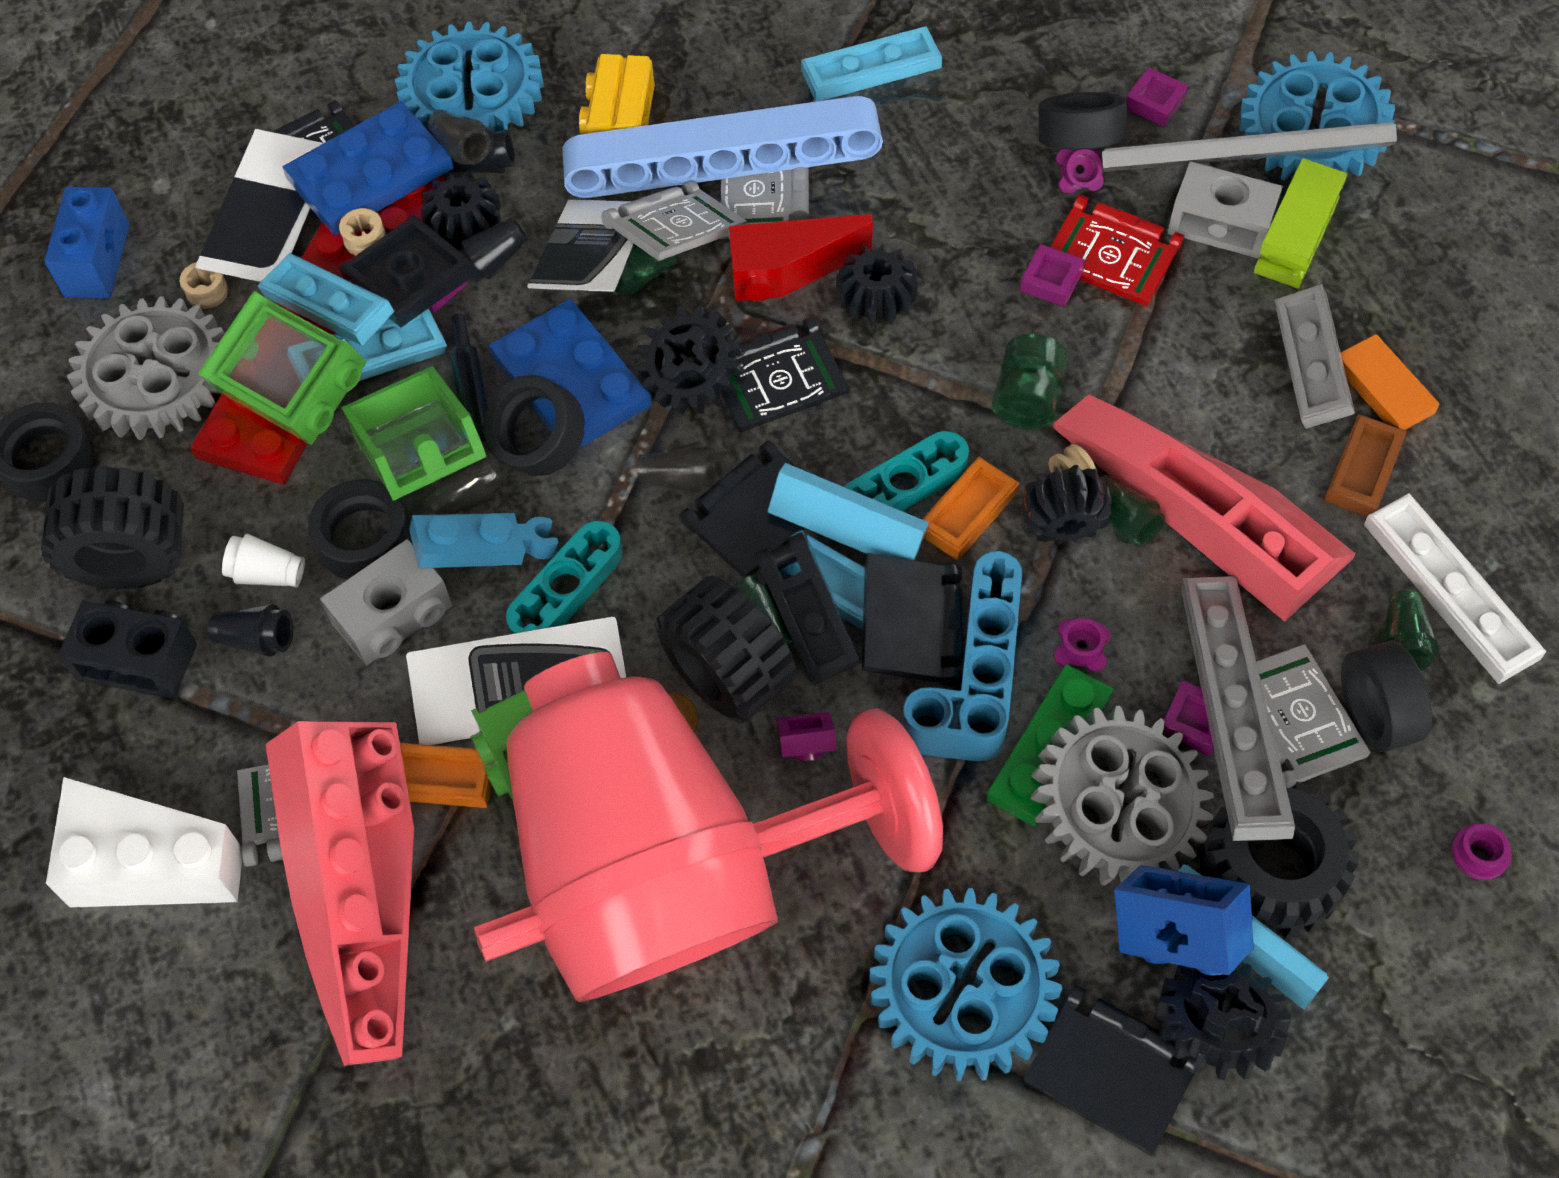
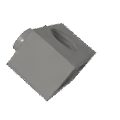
[1167,161,1283,259]
[320,539,453,666]

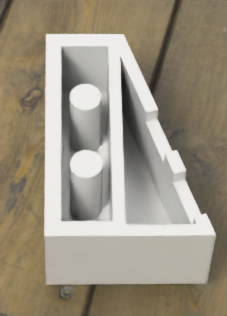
[46,777,243,907]

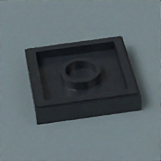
[339,215,476,328]

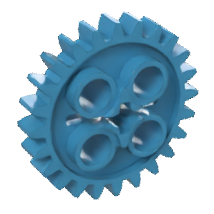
[395,22,544,144]
[1239,51,1395,180]
[869,888,1062,1081]

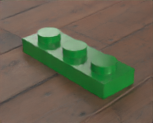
[986,664,1114,827]

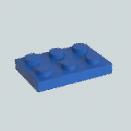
[282,101,454,236]
[489,298,652,449]

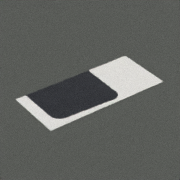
[195,129,324,282]

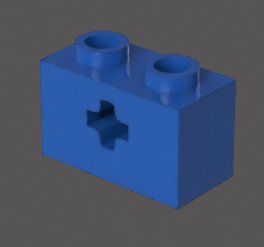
[44,187,130,298]
[1114,865,1254,975]

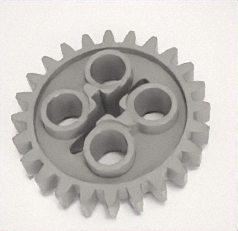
[67,296,233,440]
[1030,706,1214,886]

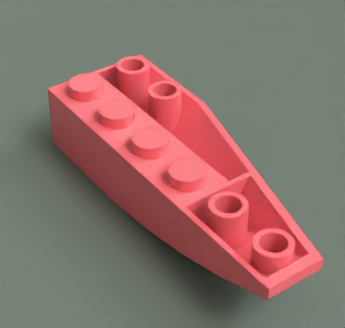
[1053,394,1356,622]
[266,721,414,1066]

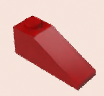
[729,214,873,301]

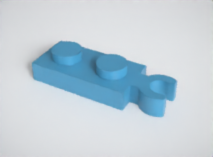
[409,513,559,568]

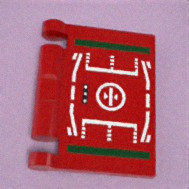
[1050,194,1185,307]

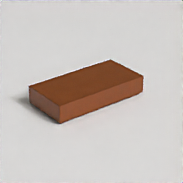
[1324,414,1407,517]

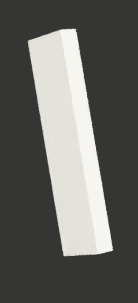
[1364,493,1546,684]

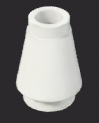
[222,534,305,587]

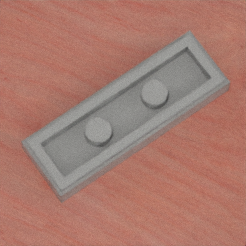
[1274,284,1355,429]

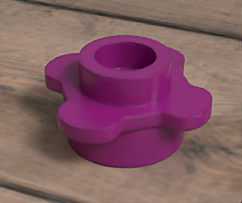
[1055,148,1104,194]
[1053,618,1111,673]

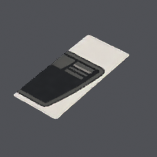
[527,200,634,291]
[406,617,626,745]

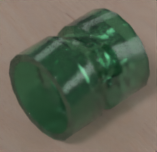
[991,334,1069,429]

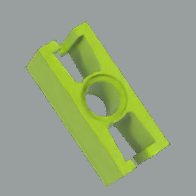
[1253,158,1348,289]

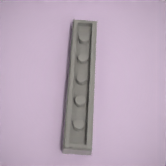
[1102,122,1397,172]
[1181,576,1295,841]

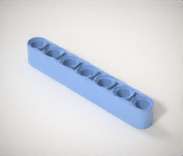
[562,96,883,198]

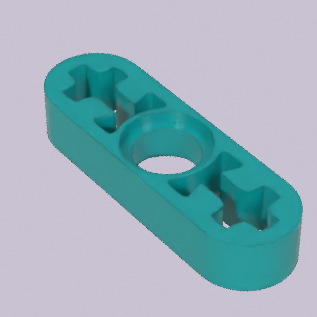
[844,431,969,512]
[506,521,623,634]

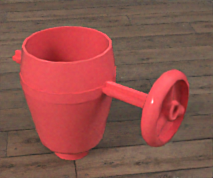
[473,652,943,1002]

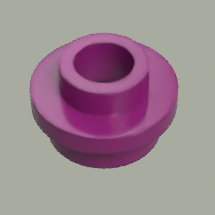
[1451,824,1511,880]

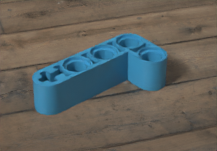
[902,551,1022,762]

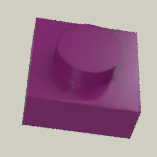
[1126,67,1189,127]
[1020,244,1085,307]
[1162,680,1214,756]
[776,711,837,761]

